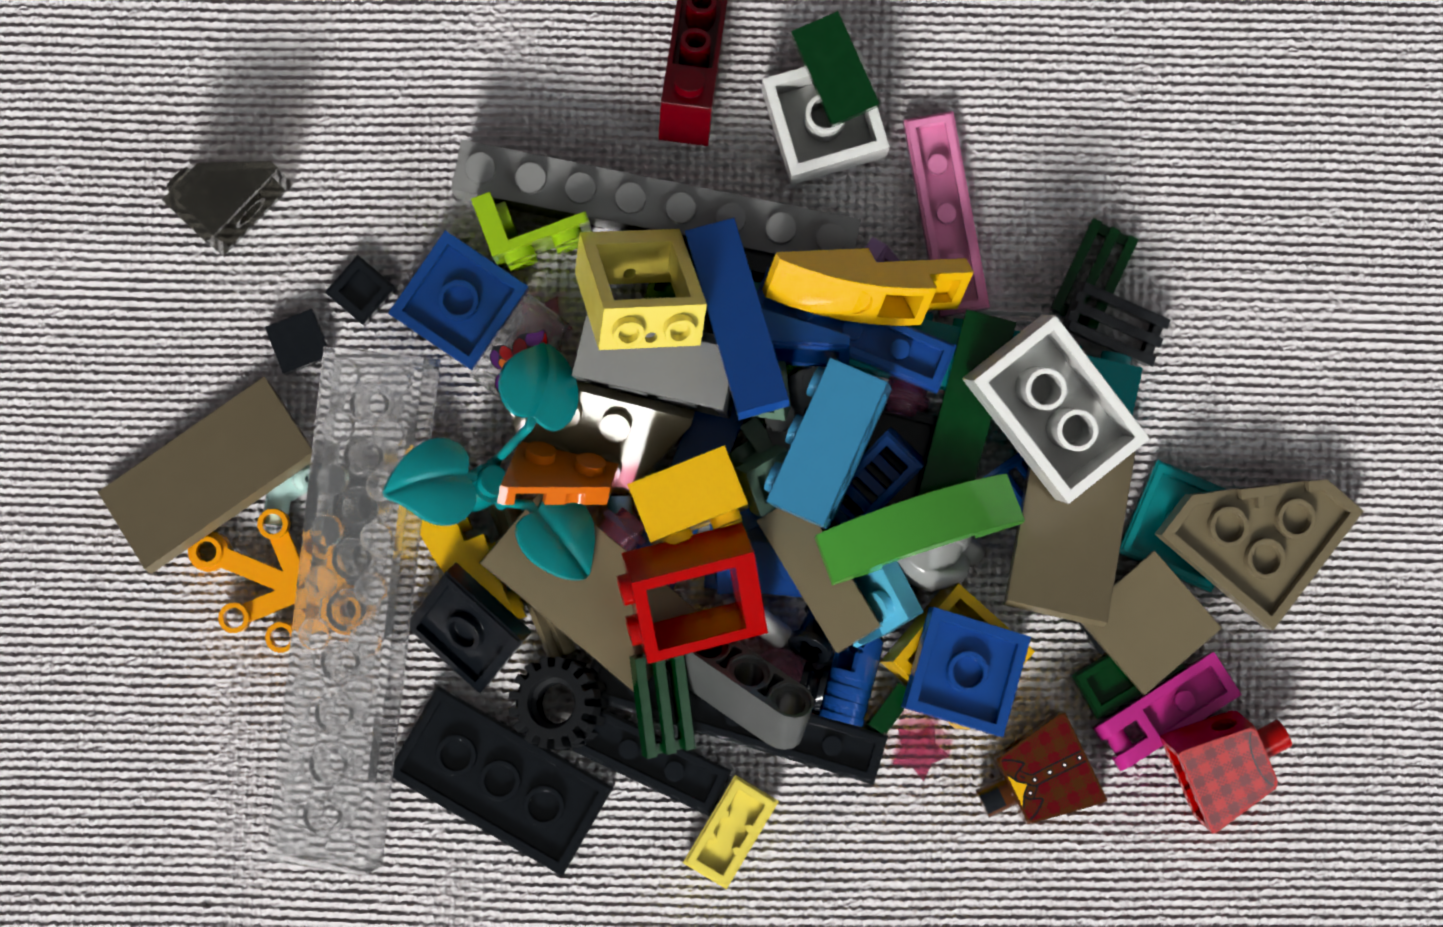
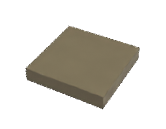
[1081,551,1222,695]

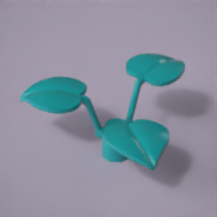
[382,342,595,581]

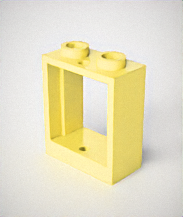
[575,229,707,350]

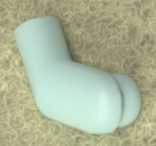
[263,463,320,526]

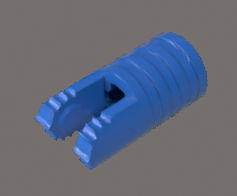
[819,638,884,727]

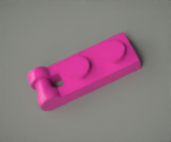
[1092,652,1242,771]

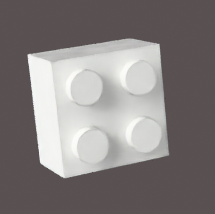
[762,50,890,186]

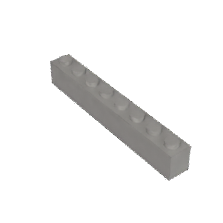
[451,139,861,255]

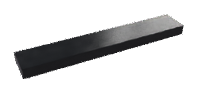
[590,659,888,785]

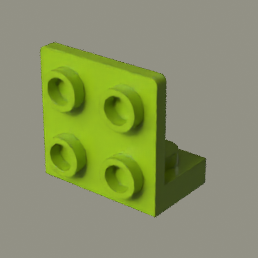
[471,192,592,272]

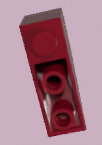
[658,0,728,146]

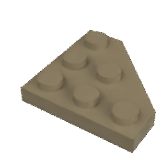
[1155,479,1364,630]

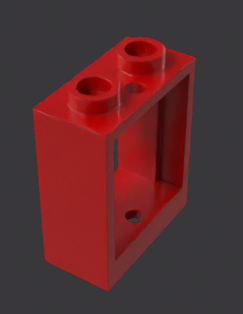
[616,522,768,664]

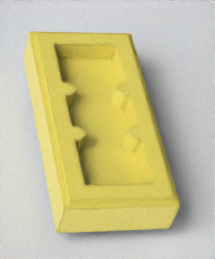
[683,774,779,890]

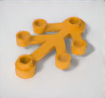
[188,509,375,653]

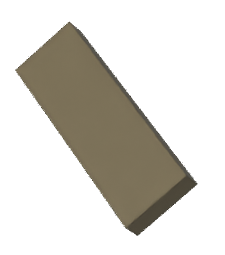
[757,508,882,653]

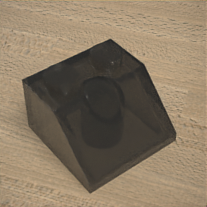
[162,161,294,256]

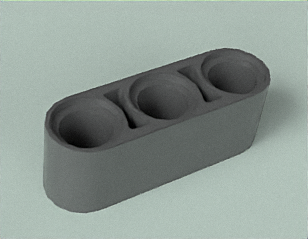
[684,641,814,750]

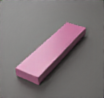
[903,111,990,318]

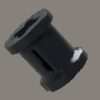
[788,604,833,664]

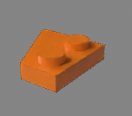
[497,441,619,505]

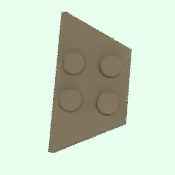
[501,363,695,496]

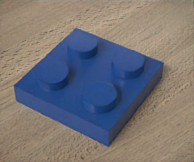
[388,230,530,371]
[901,607,1031,737]

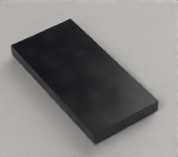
[387,686,614,876]

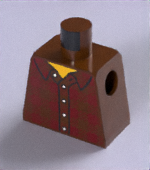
[976,711,1108,824]

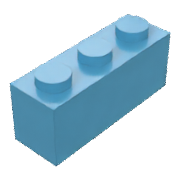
[764,358,892,530]

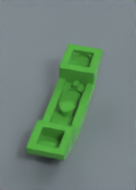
[814,473,1025,585]

